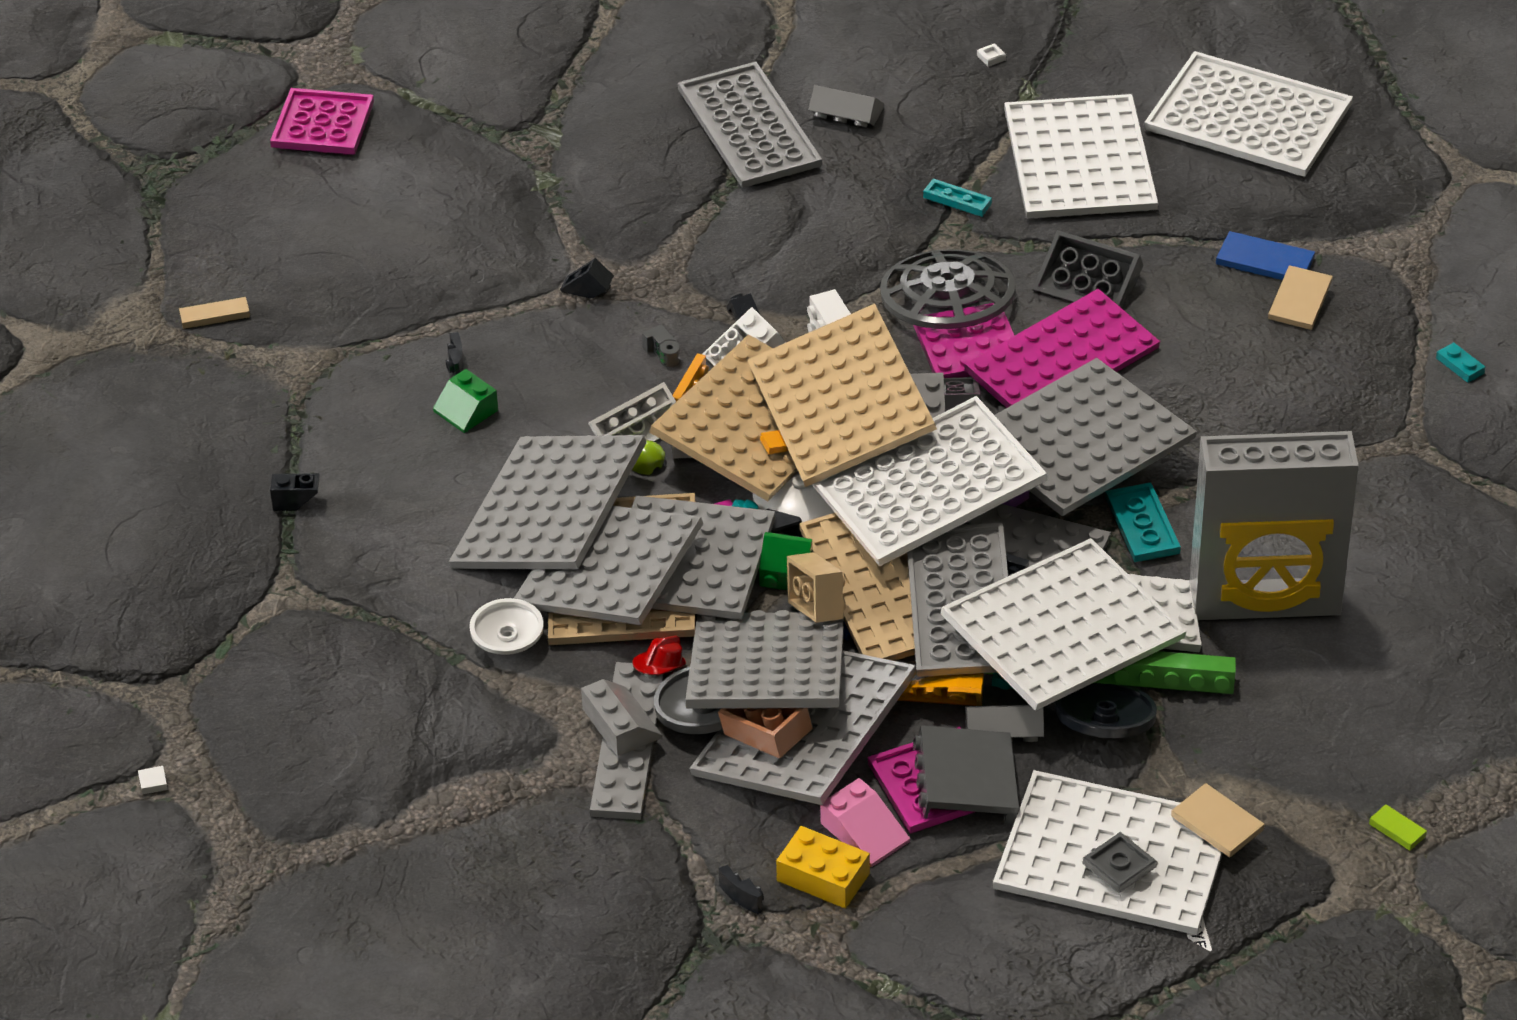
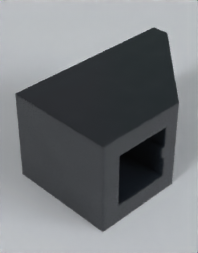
[270,473,320,511]

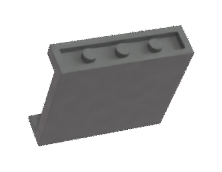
[913,725,1019,825]

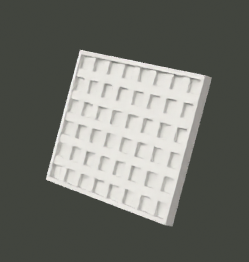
[1004,94,1158,218]
[940,538,1187,711]
[993,770,1223,935]

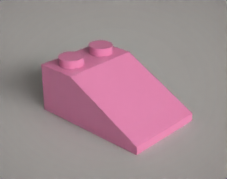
[820,778,910,867]

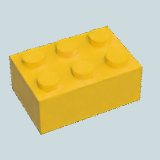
[776,826,870,909]

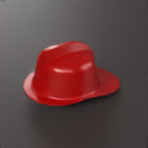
[632,636,686,675]

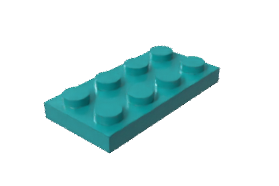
[1105,482,1181,562]

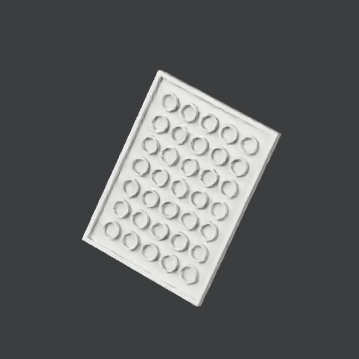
[1144,51,1353,177]
[813,396,1048,566]

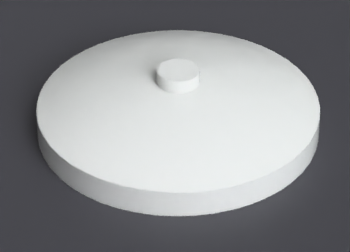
[753,472,835,522]

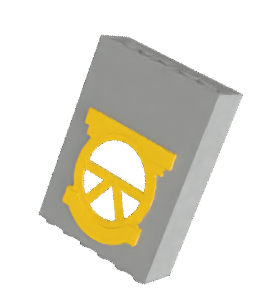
[1189,431,1359,620]

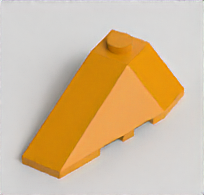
[898,673,984,706]

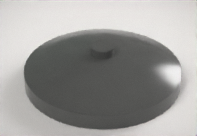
[654,667,723,734]

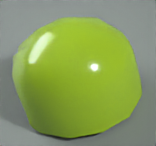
[632,440,666,475]

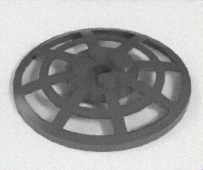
[880,249,1015,329]

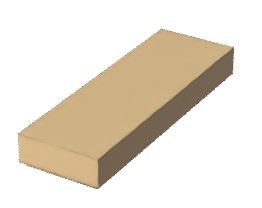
[179,297,250,329]

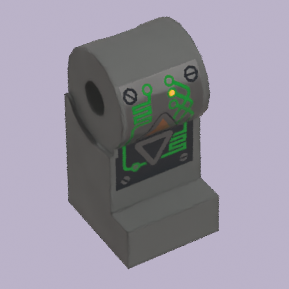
[642,324,680,367]

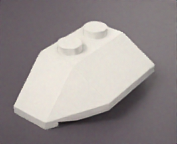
[588,382,676,442]

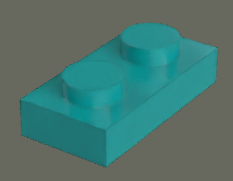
[1436,342,1486,383]

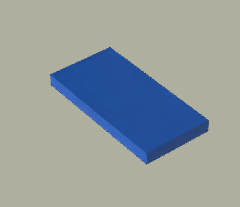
[1216,231,1315,280]

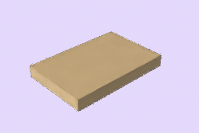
[1268,265,1332,330]
[1171,783,1264,858]

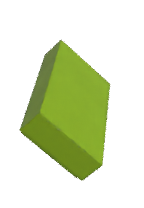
[1369,804,1427,851]

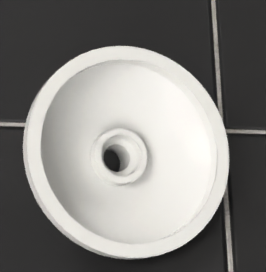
[470,598,544,655]

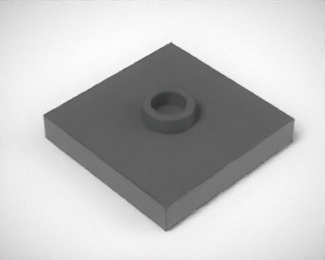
[1082,832,1157,893]

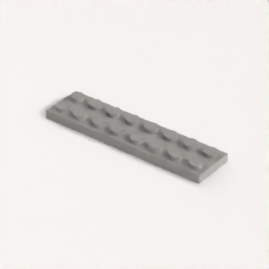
[590,662,665,820]

